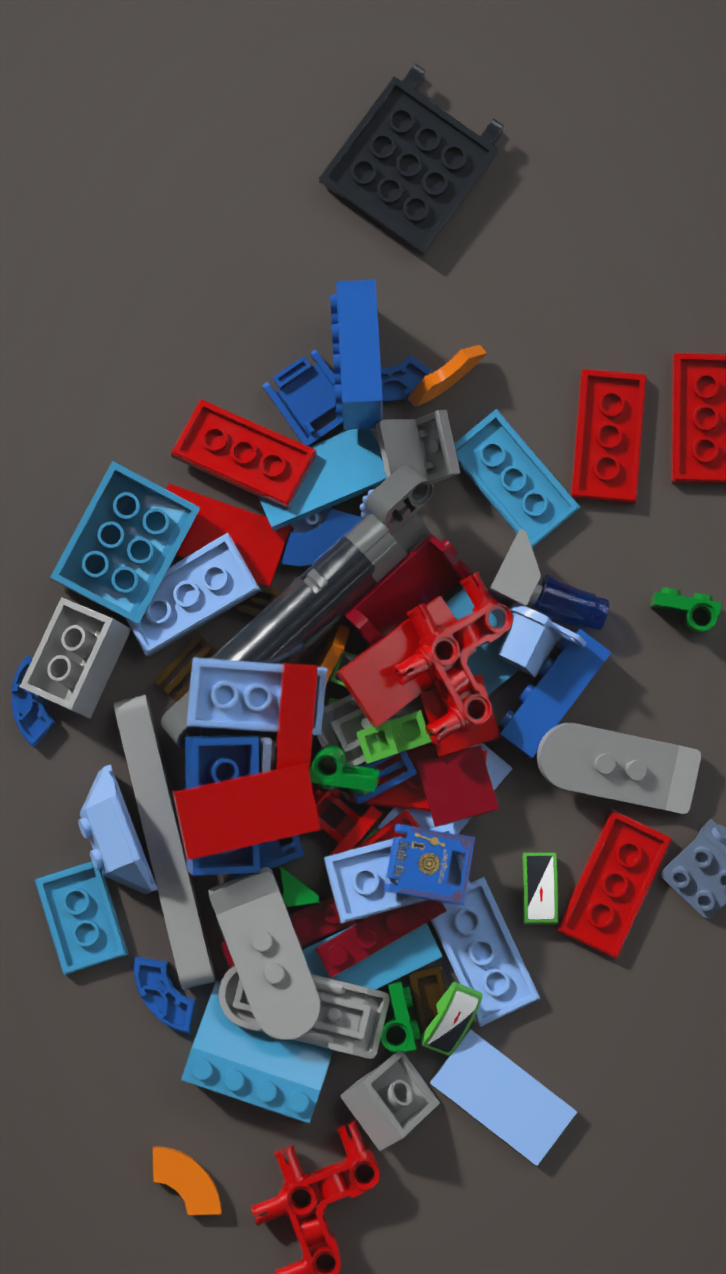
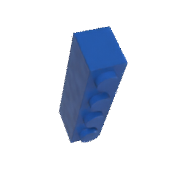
[498,629,612,759]

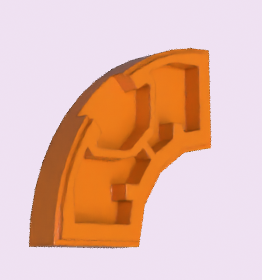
[408,345,487,407]
[316,624,350,685]
[153,1146,222,1215]

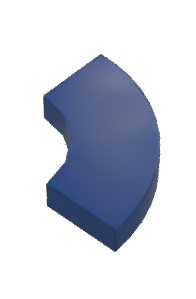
[381,355,434,403]
[281,508,363,566]
[11,655,56,748]
[134,957,196,1034]

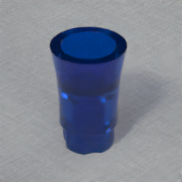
[533,574,610,630]

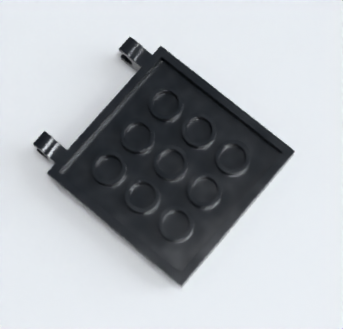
[319,63,504,255]

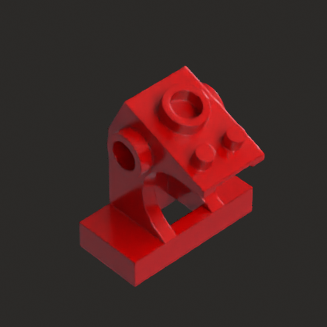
[311,783,382,856]

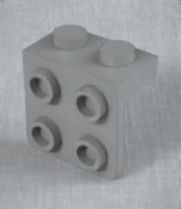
[376,410,460,483]

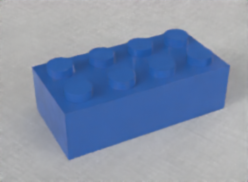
[330,280,383,430]
[185,735,260,875]

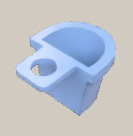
[497,603,586,677]

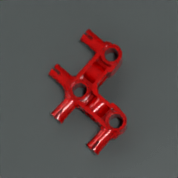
[393,572,513,745]
[251,1120,380,1274]

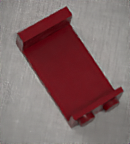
[343,534,473,647]

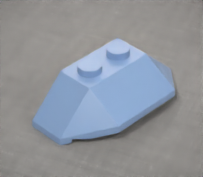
[78,764,158,894]

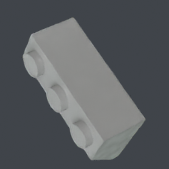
[20,597,131,719]

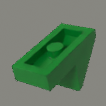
[281,867,320,907]

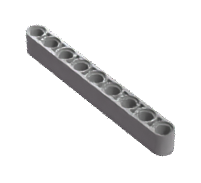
[114,695,216,990]

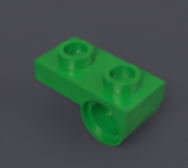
[650,588,722,634]
[309,744,380,794]
[381,981,421,1052]

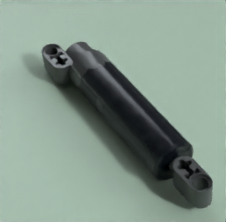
[161,464,434,749]

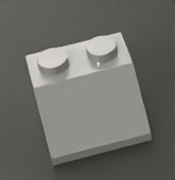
[488,528,543,608]
[340,1051,440,1151]

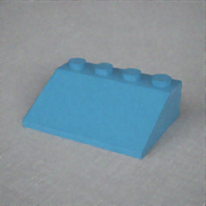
[50,461,200,624]
[181,980,333,1123]

